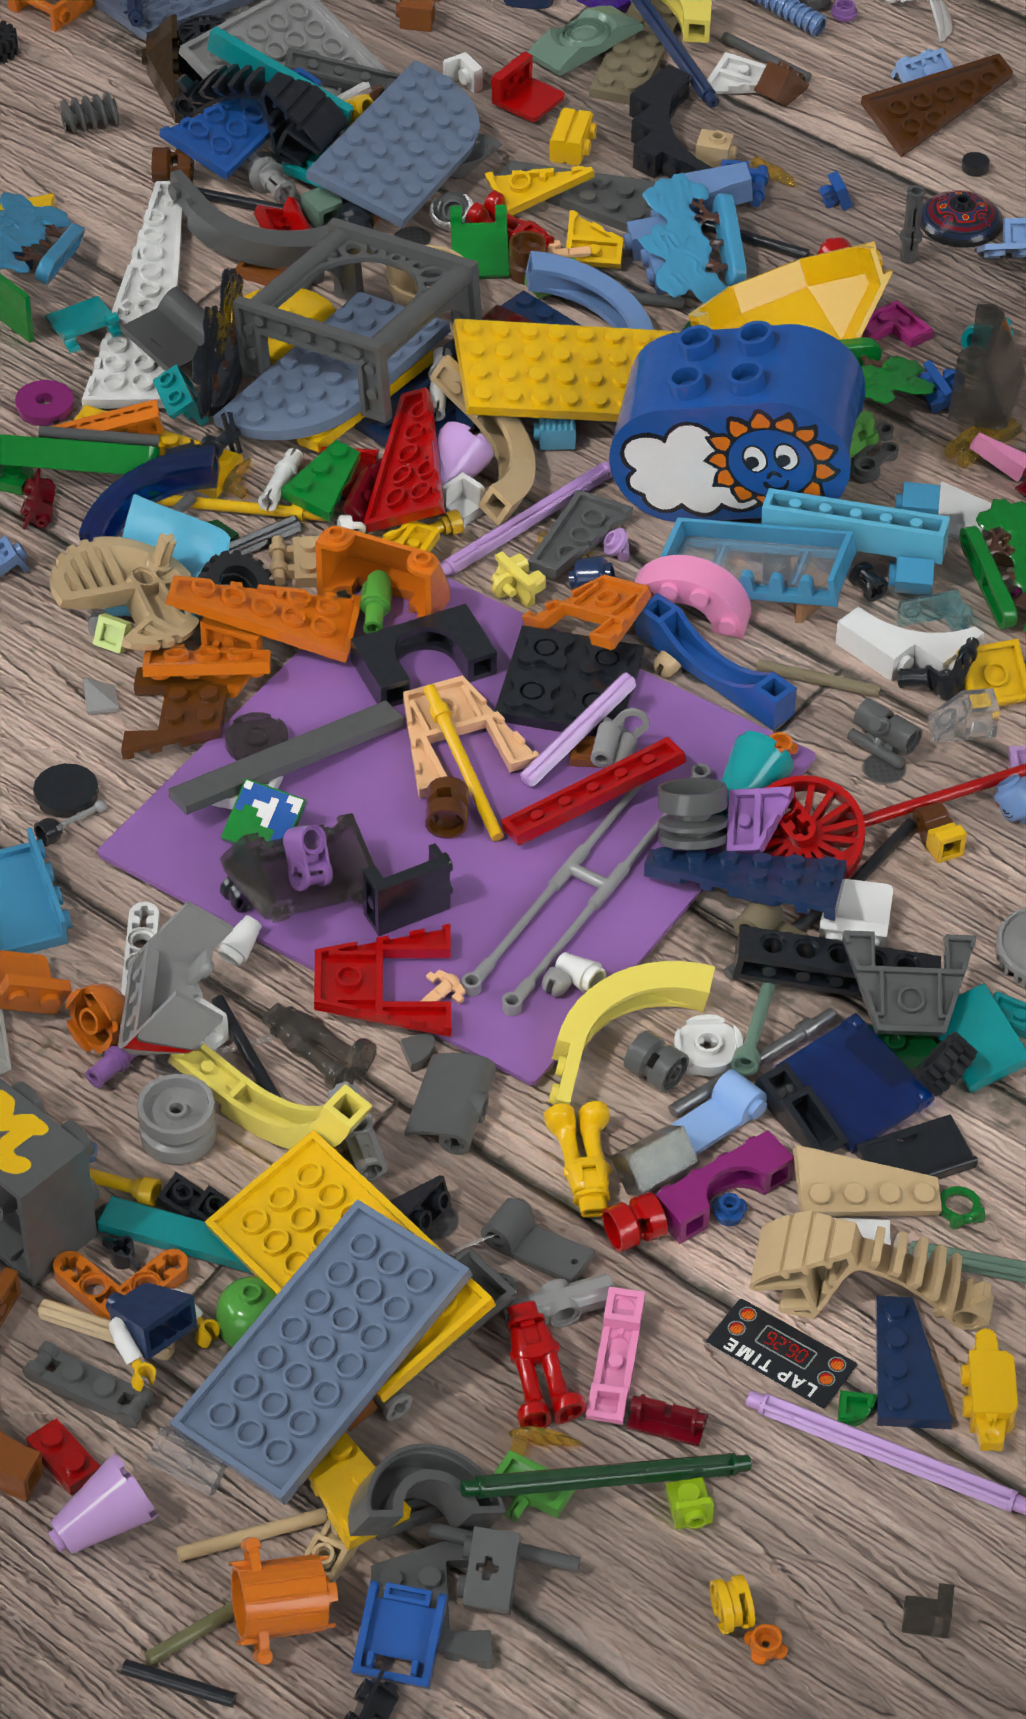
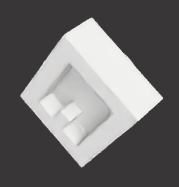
[443,52,483,93]

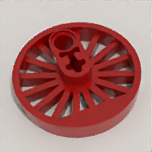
[763,775,865,879]

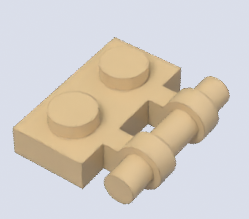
[269,535,319,588]

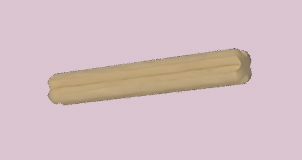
[38,1298,175,1361]

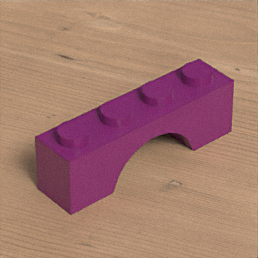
[655,1130,794,1244]

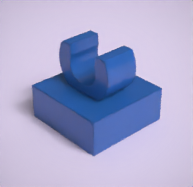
[818,171,853,211]

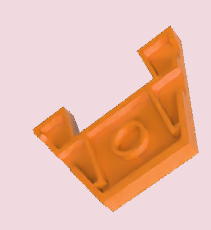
[522,574,652,650]

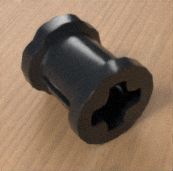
[848,561,888,602]

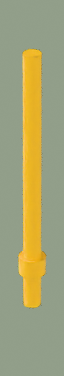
[149,493,326,522]
[424,684,504,841]

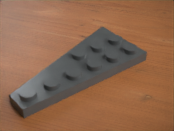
[497,160,656,233]

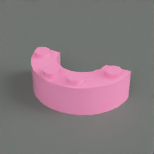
[633,555,751,639]

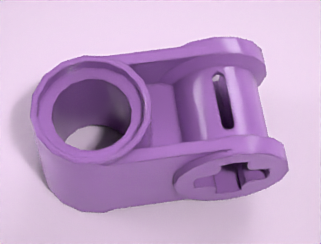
[283,825,333,891]

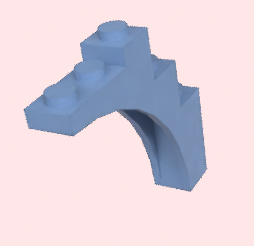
[623,162,753,295]

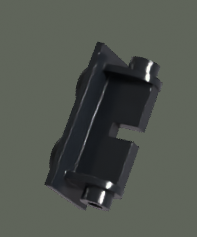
[343,1670,399,1719]

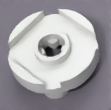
[674,1014,743,1076]

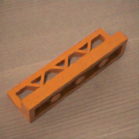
[51,399,164,435]

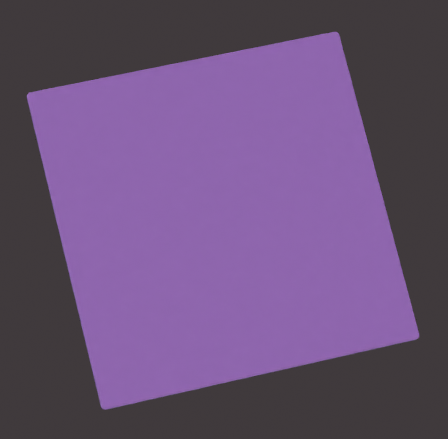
[98,578,815,1086]

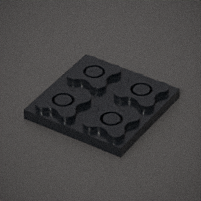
[494,625,644,737]

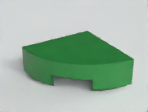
[837,1390,877,1427]

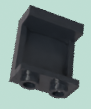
[363,843,453,936]

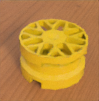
[709,1574,755,1634]

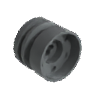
[658,777,728,850]

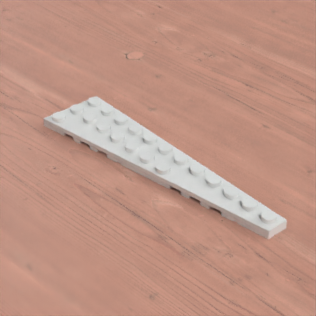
[82,181,183,409]

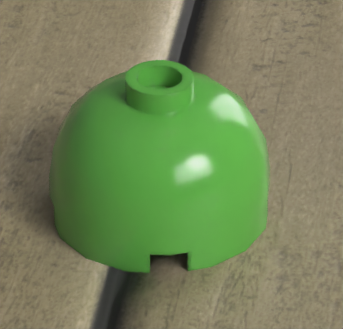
[215,1276,276,1347]

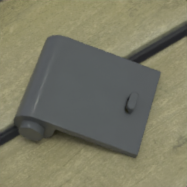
[120,286,204,371]

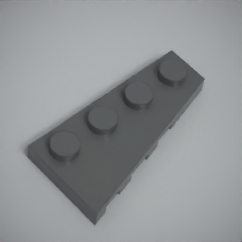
[528,490,633,579]

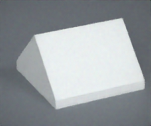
[938,481,992,541]

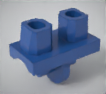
[917,359,965,414]

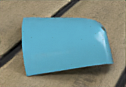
[105,494,231,618]

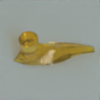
[221,458,252,499]
[508,1426,580,1456]

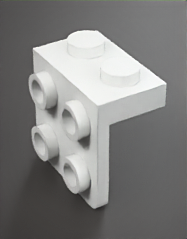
[819,879,893,948]

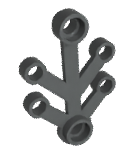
[851,404,899,483]

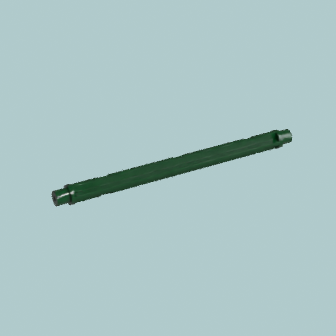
[460,1453,752,1499]

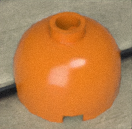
[65,983,125,1054]

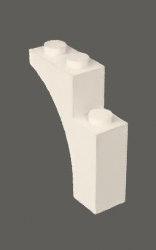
[835,606,984,681]

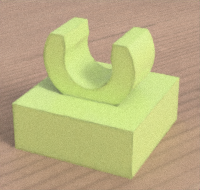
[93,613,132,654]

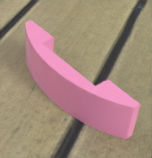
[586,1287,645,1425]

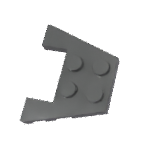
[842,930,976,1037]
[371,1541,493,1669]

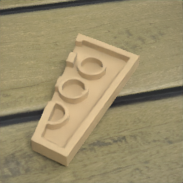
[793,1145,942,1217]

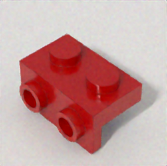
[253,197,311,231]

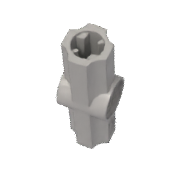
[328,1081,387,1181]
[503,1273,614,1328]

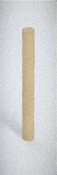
[176,1507,327,1562]

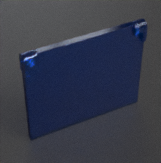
[776,1013,935,1154]

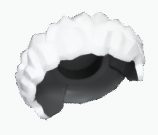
[429,191,474,232]

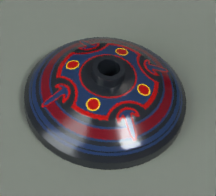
[921,190,1002,248]

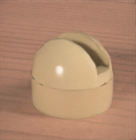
[654,650,681,678]

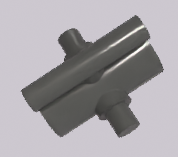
[847,698,923,770]

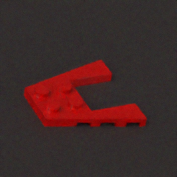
[314,924,452,1037]

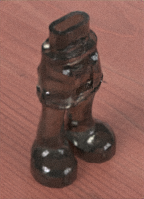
[262,1003,377,1090]

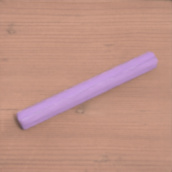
[520,673,636,787]

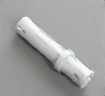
[429,347,452,421]
[258,448,304,511]

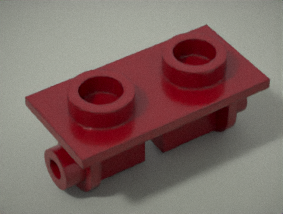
[20,468,56,530]
[627,1394,708,1447]

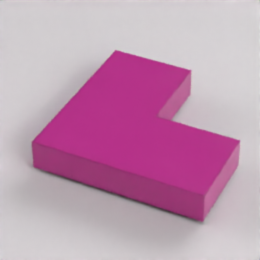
[862,300,934,348]

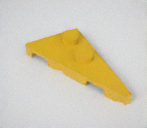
[484,166,595,216]

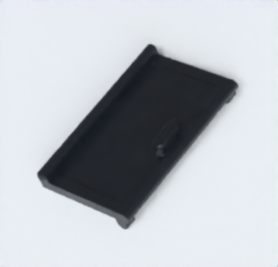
[855,1114,978,1180]

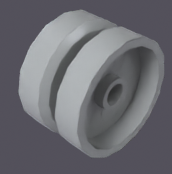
[137,1073,217,1165]

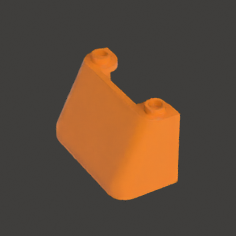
[315,526,450,618]

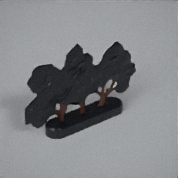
[192,268,244,420]

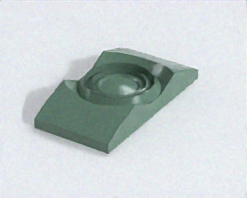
[528,6,643,76]

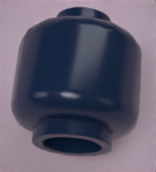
[569,556,615,589]

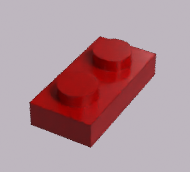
[26,1418,100,1495]

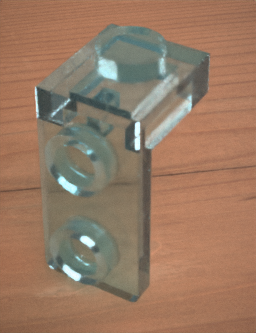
[896,590,972,632]

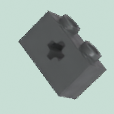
[457,1526,522,1615]

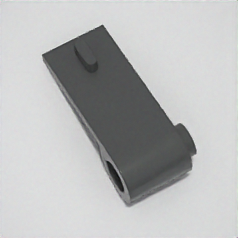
[481,1198,596,1283]

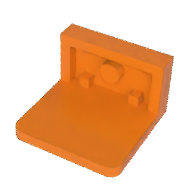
[197,617,263,698]
[0,950,72,1015]

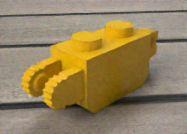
[960,1328,1018,1451]

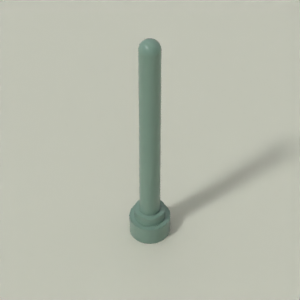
[731,982,776,1076]

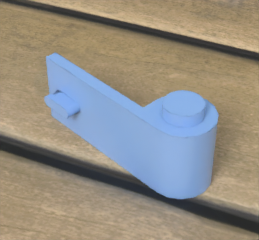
[663,1069,767,1158]

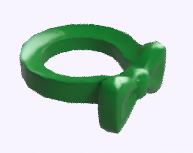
[940,1186,986,1230]

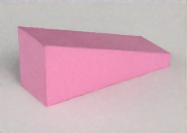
[970,433,1026,482]

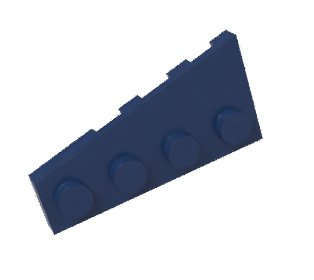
[875,1295,953,1430]

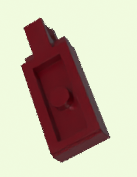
[342,458,382,523]

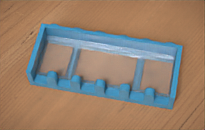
[660,518,857,607]

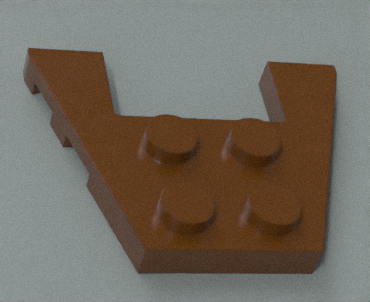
[121,667,229,760]

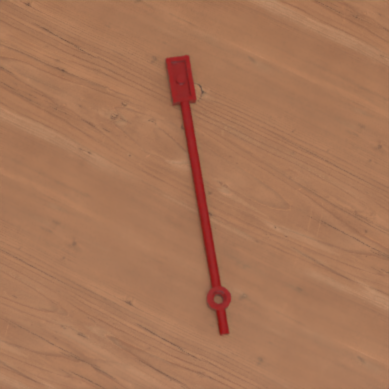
[833,763,1026,838]

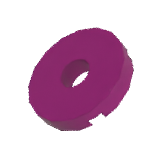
[15,380,74,426]

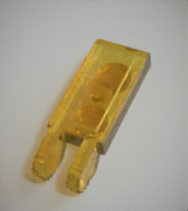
[944,410,1022,468]

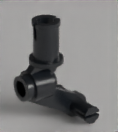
[164,412,243,467]
[897,637,979,701]

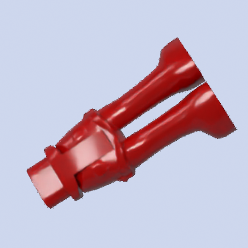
[465,190,562,251]
[507,1301,587,1430]

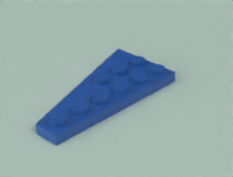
[159,67,322,180]

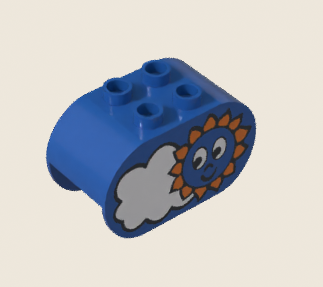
[609,321,866,522]

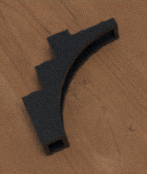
[629,64,713,179]

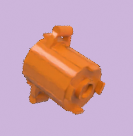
[228,1537,338,1665]

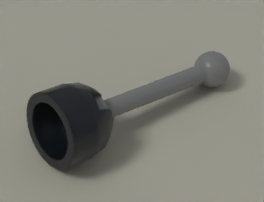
[34,800,107,847]

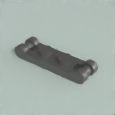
[22,1341,156,1428]

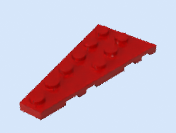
[363,387,445,532]

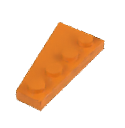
[142,644,271,680]

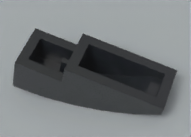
[754,1061,849,1153]

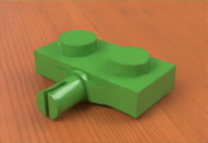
[494,1450,575,1522]

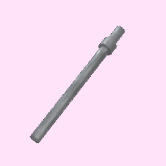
[668,1008,837,1117]

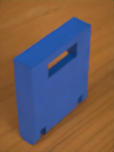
[351,1580,448,1690]

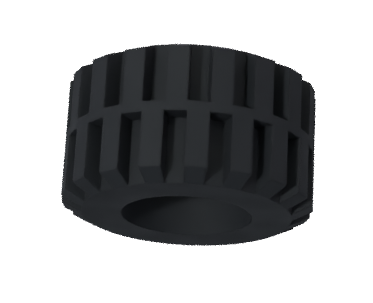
[197,550,276,621]

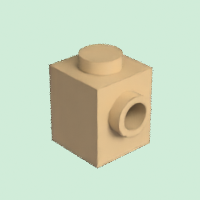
[695,129,737,168]

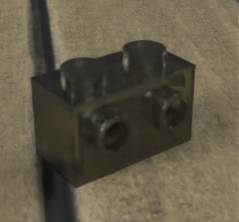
[610,1125,700,1196]

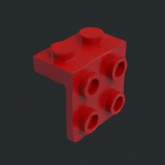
[491,51,565,122]

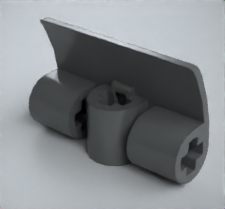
[405,1053,497,1155]

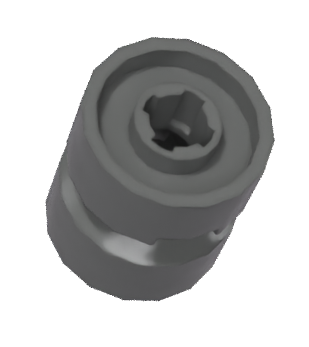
[624,1030,689,1093]

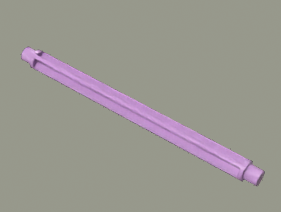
[441,461,612,577]
[746,1390,1026,1515]

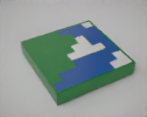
[220,778,307,862]

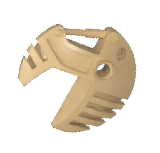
[50,533,199,651]

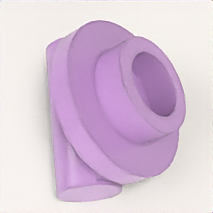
[603,528,630,562]

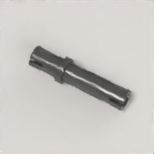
[900,185,925,264]

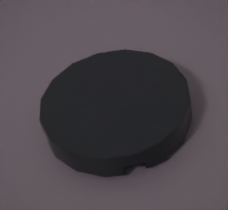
[33,763,99,818]

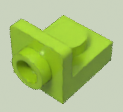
[665,1477,714,1530]

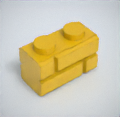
[549,107,597,166]

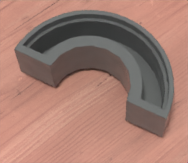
[348,1443,506,1536]

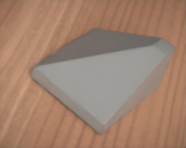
[83,678,119,715]

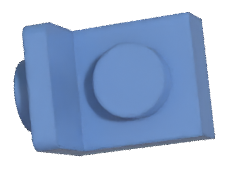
[0,535,30,577]

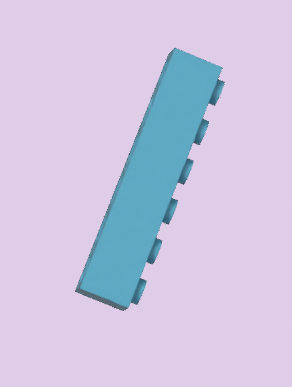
[762,488,950,565]

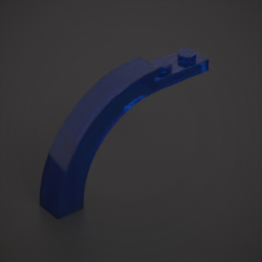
[78,445,221,542]

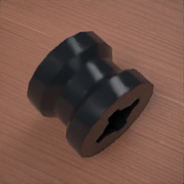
[220,870,262,913]

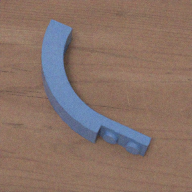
[525,251,654,330]

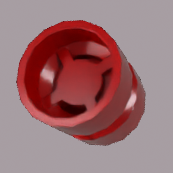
[602,1192,668,1253]

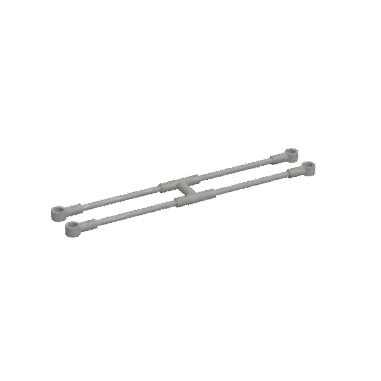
[462,763,711,1016]

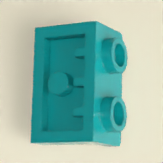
[153,364,211,427]

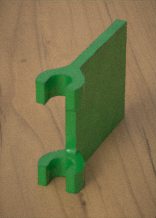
[450,204,509,279]
[0,274,34,343]

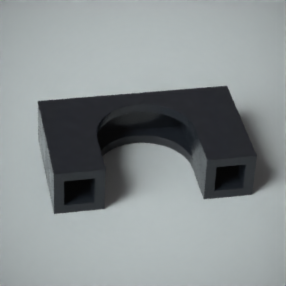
[351,603,497,707]

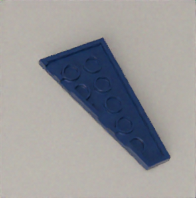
[644,847,847,921]

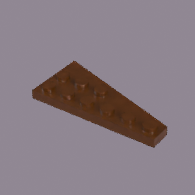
[861,53,1013,157]

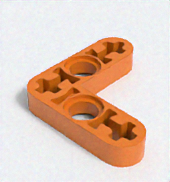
[53,1249,189,1320]

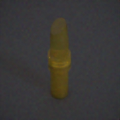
[751,156,795,188]

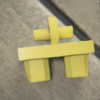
[491,551,546,608]

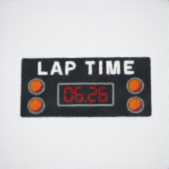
[706,1299,857,1408]

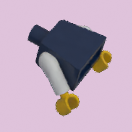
[106,1283,220,1391]

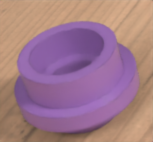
[831,0,857,22]

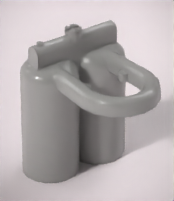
[591,708,650,768]

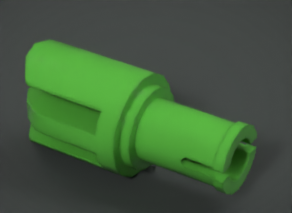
[360,570,392,634]

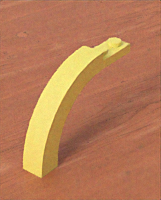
[548,961,715,1105]
[168,1043,373,1149]

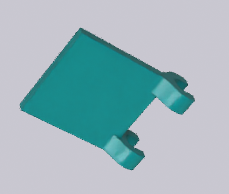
[45,296,124,354]

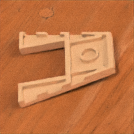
[403,675,539,799]

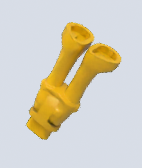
[544,1101,612,1217]

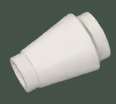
[217,915,262,967]
[555,952,606,993]

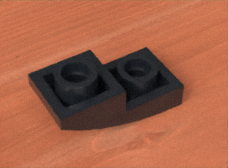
[154,1172,230,1222]

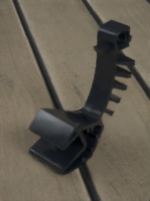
[170,64,348,166]

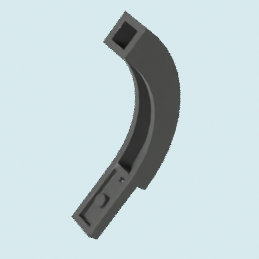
[168,169,329,269]

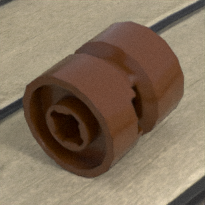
[151,147,194,183]
[509,231,546,285]
[425,776,469,839]

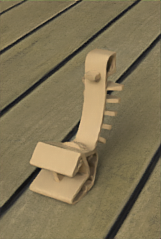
[749,1210,994,1330]

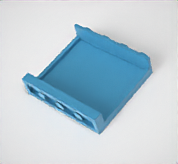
[0,828,72,953]

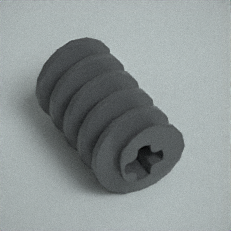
[60,92,119,133]

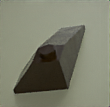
[141,14,181,123]

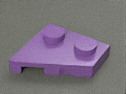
[727,786,794,855]

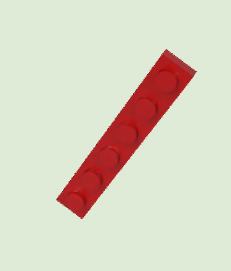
[501,737,686,846]

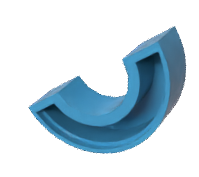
[888,482,941,596]

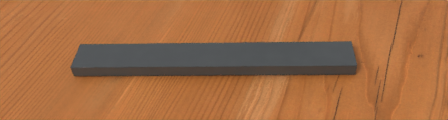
[169,701,404,815]

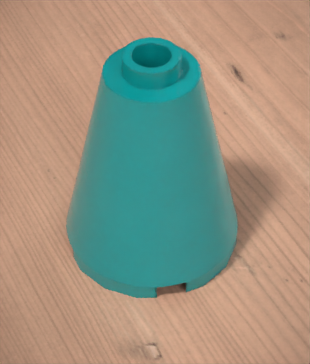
[719,730,794,819]

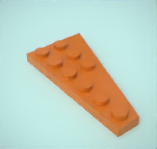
[165,575,361,663]

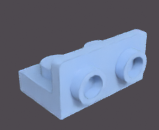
[890,48,954,83]

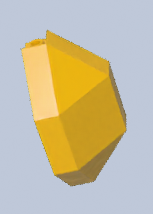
[688,241,894,340]

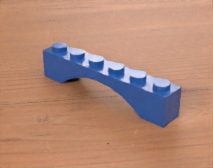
[635,593,797,730]

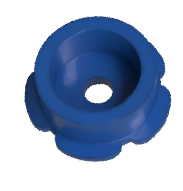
[712,1193,747,1226]

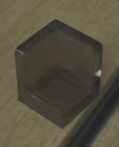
[901,1583,955,1639]

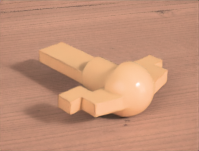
[546,240,591,258]
[421,970,466,1004]

